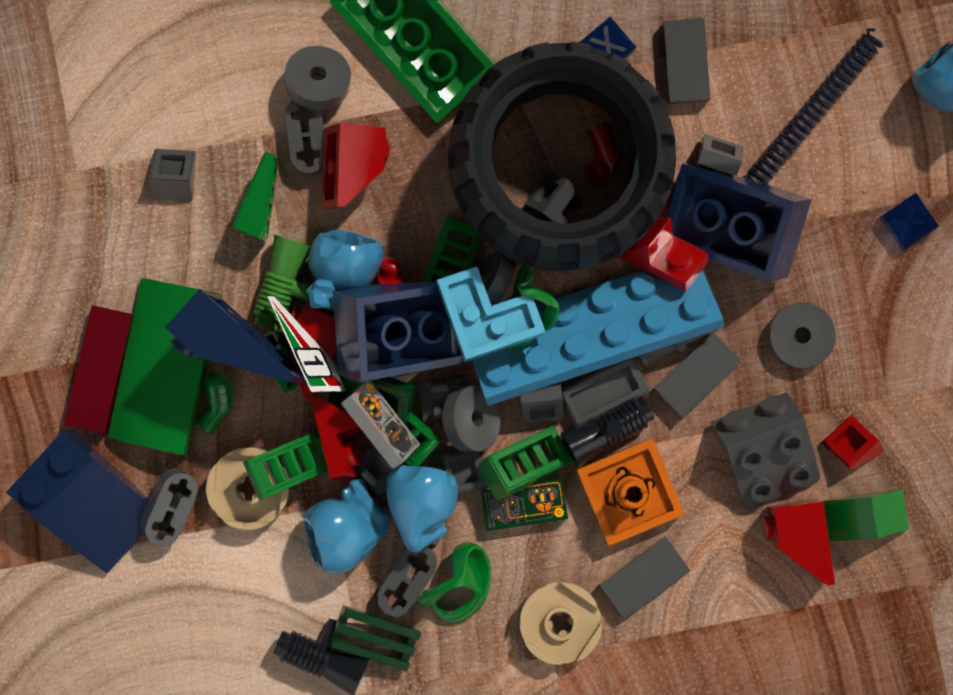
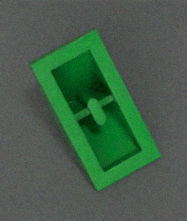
[821,488,909,542]

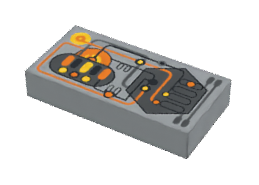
[341,380,420,469]

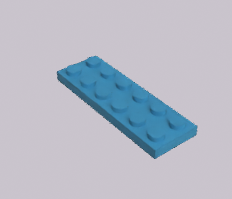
[472,270,724,406]

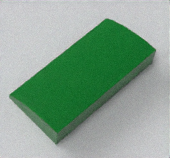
[329,0,497,124]
[107,278,222,455]

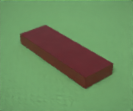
[64,305,133,434]

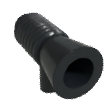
[559,398,654,469]
[273,618,370,695]

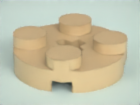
[206,447,290,530]
[520,581,602,665]

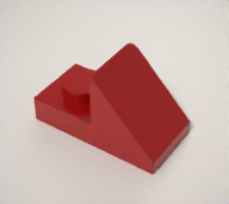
[618,217,709,292]
[311,397,364,482]

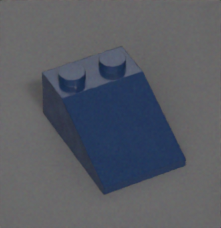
[667,163,812,282]
[333,281,471,382]
[165,289,306,384]
[6,430,155,573]

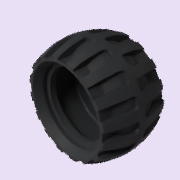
[448,42,676,271]

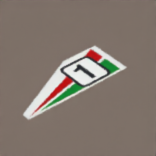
[267,296,346,392]

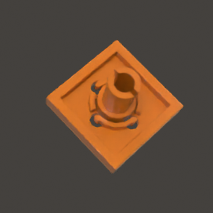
[576,438,685,546]

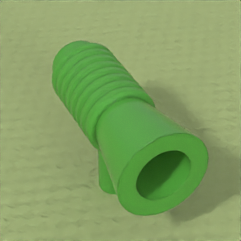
[253,234,311,330]

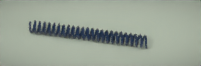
[744,28,883,184]

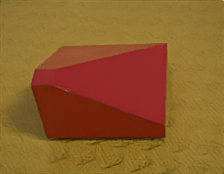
[821,415,884,471]

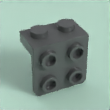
[711,392,820,508]

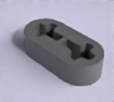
[285,100,325,176]
[140,468,198,547]
[377,546,437,617]

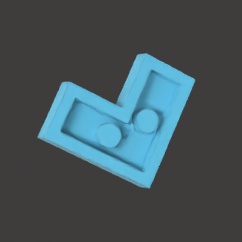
[436,267,546,362]

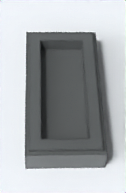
[662,18,710,105]
[653,332,742,418]
[561,358,650,427]
[599,536,690,619]

